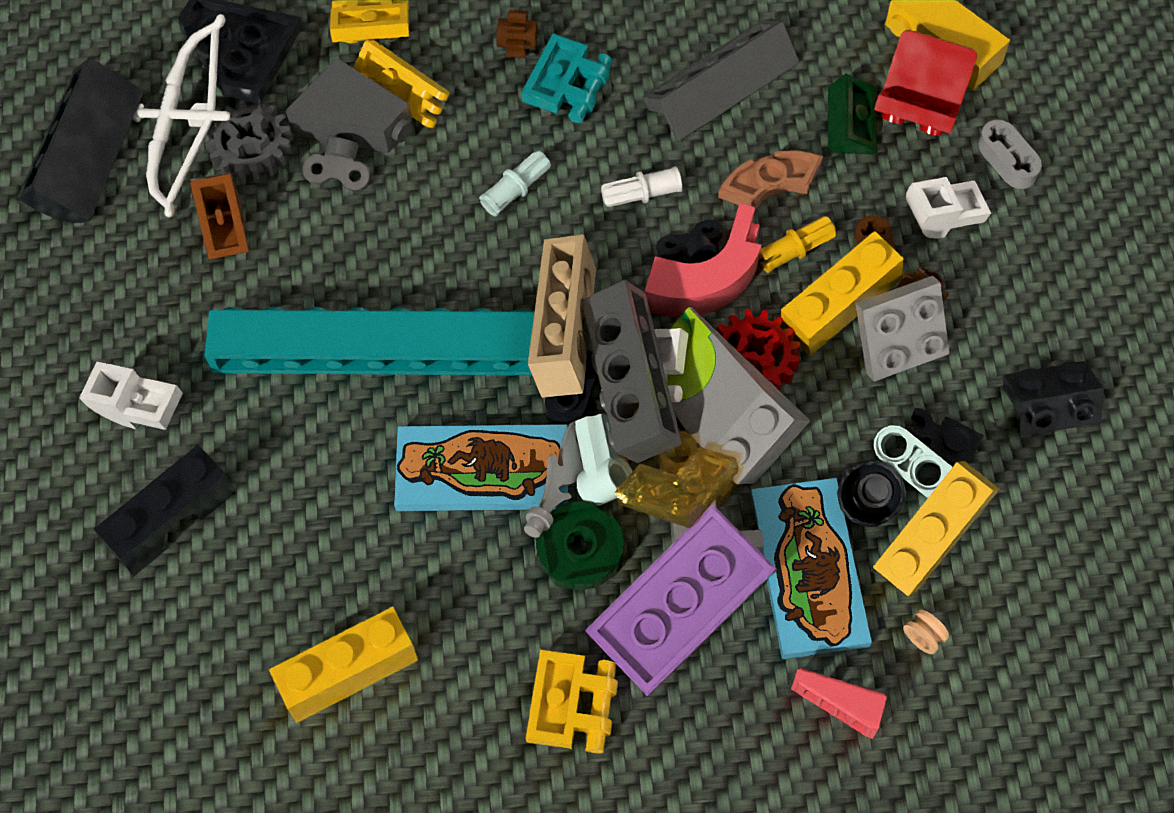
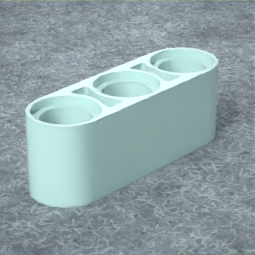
[874,425,982,518]

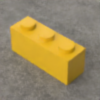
[885,0,1010,90]
[781,231,904,356]
[873,461,1000,596]
[269,606,418,723]

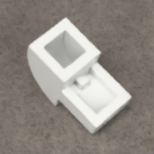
[906,177,991,239]
[79,362,183,430]

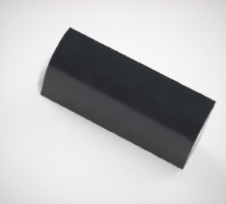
[17,57,144,223]

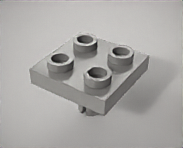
[855,276,949,381]

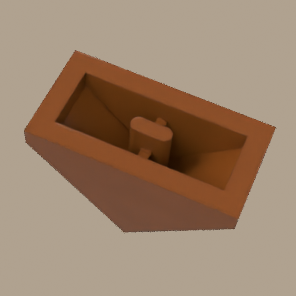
[190,172,249,259]

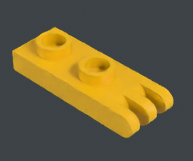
[353,40,450,128]

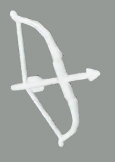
[133,14,231,217]

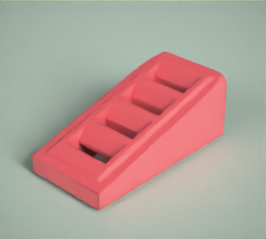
[791,668,887,739]

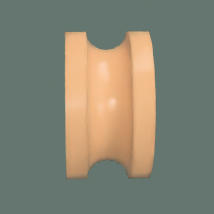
[903,610,949,654]

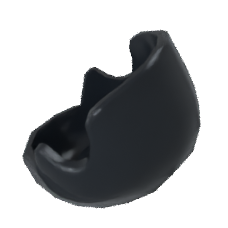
[837,459,906,527]

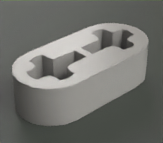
[978,120,1042,189]

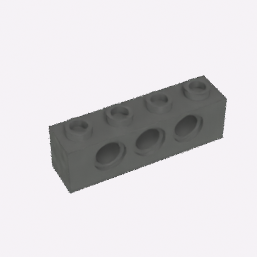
[582,280,682,463]

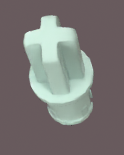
[479,151,551,217]

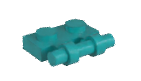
[521,34,613,123]

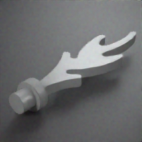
[524,414,599,538]

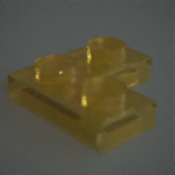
[615,447,739,529]

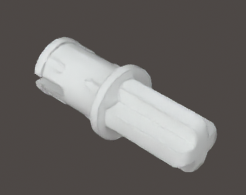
[601,166,682,207]

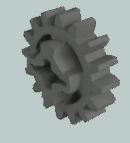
[205,101,293,182]

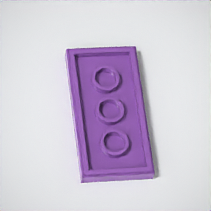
[585,504,777,696]

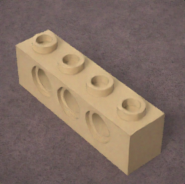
[528,234,596,398]

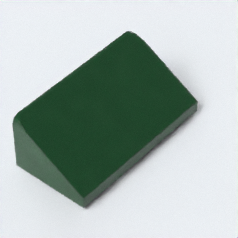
[828,73,877,154]

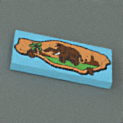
[394,424,568,511]
[750,478,872,659]

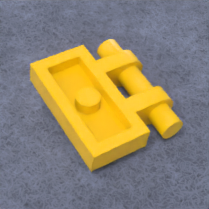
[330,0,409,43]
[526,650,618,754]

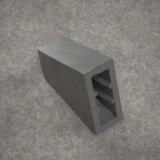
[286,58,413,153]

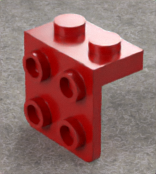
[874,30,977,136]

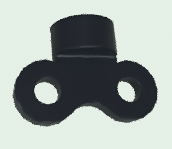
[656,220,723,264]

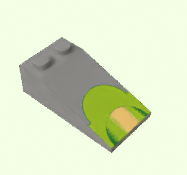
[667,307,810,485]

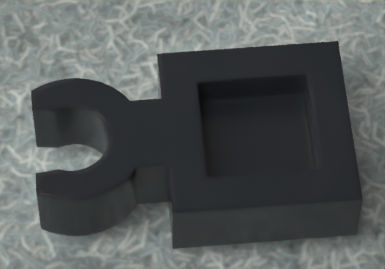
[901,408,984,467]

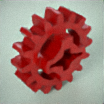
[716,309,800,391]

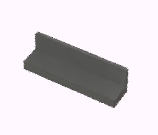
[642,20,799,140]

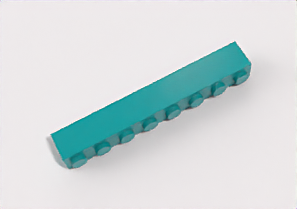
[204,307,535,375]

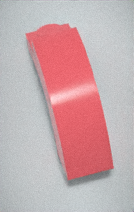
[644,203,761,318]

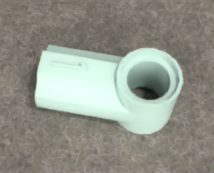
[575,414,635,506]

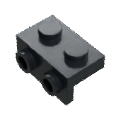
[1003,361,1104,436]

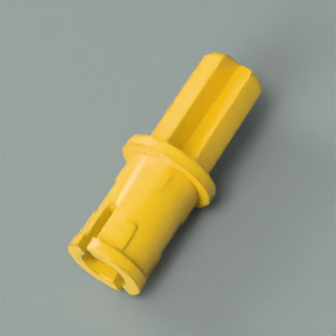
[759,216,836,273]

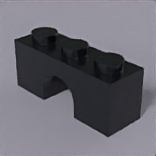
[94,445,235,577]

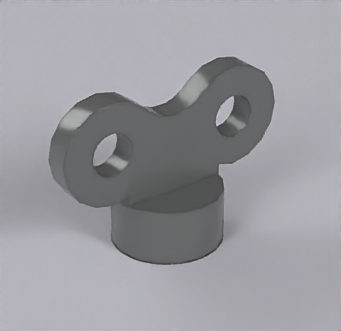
[303,137,371,192]

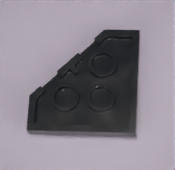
[178,0,302,104]

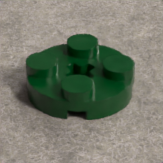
[536,502,624,590]

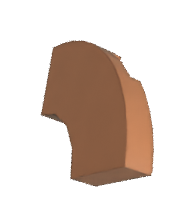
[718,150,823,211]

